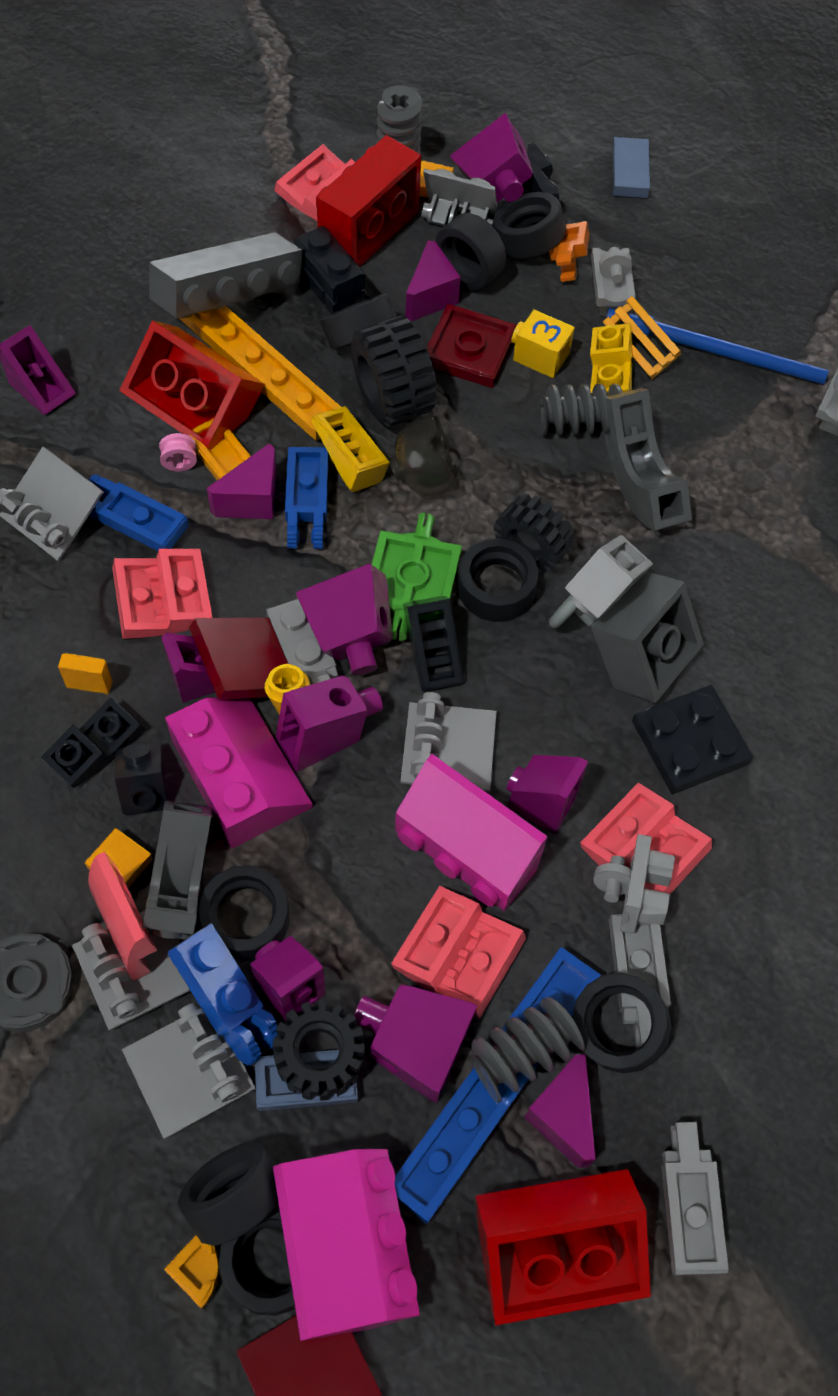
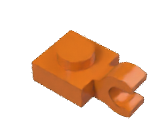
[549,221,590,282]

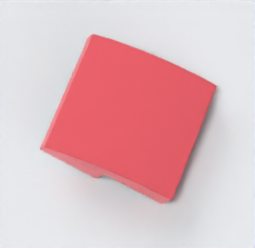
[274,144,355,221]
[112,549,213,639]
[580,782,712,895]
[88,851,157,981]
[391,886,526,1019]

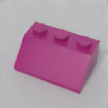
[165,698,313,849]
[395,754,547,912]
[273,1149,420,1341]

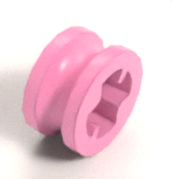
[159,433,197,472]

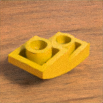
[590,323,632,393]

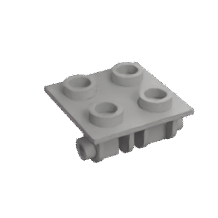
[422,168,497,227]
[0,447,104,561]
[400,692,496,793]
[72,910,190,1031]
[122,1003,256,1140]

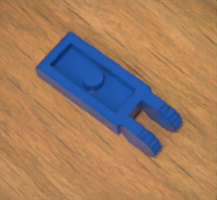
[285,447,329,549]
[88,474,189,551]
[168,923,278,1066]

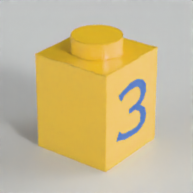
[511,309,575,378]

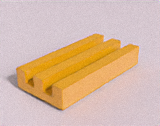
[603,296,682,379]

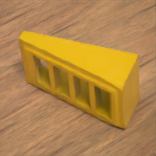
[312,406,390,492]

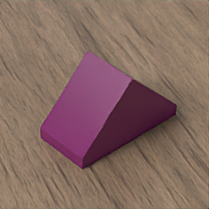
[405,240,460,321]
[0,325,76,415]
[206,443,277,519]
[161,632,215,703]
[524,1055,595,1168]

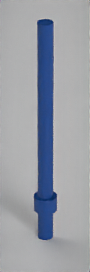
[606,308,829,385]

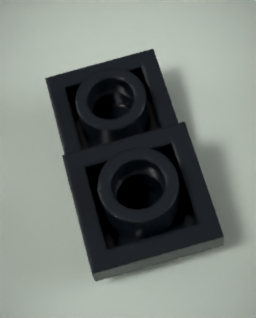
[525,142,559,201]
[41,697,146,788]

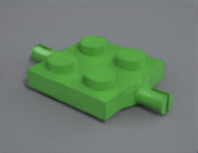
[372,513,462,641]

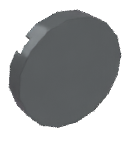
[0,933,75,1032]

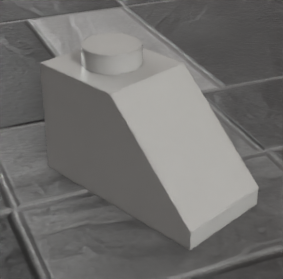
[565,535,653,618]

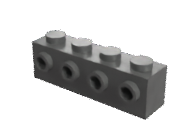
[149,232,302,318]

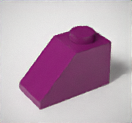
[506,755,588,834]
[250,936,326,1022]

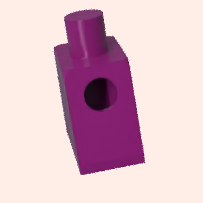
[450,113,533,203]
[296,563,393,676]
[275,676,383,772]
[354,985,477,1103]

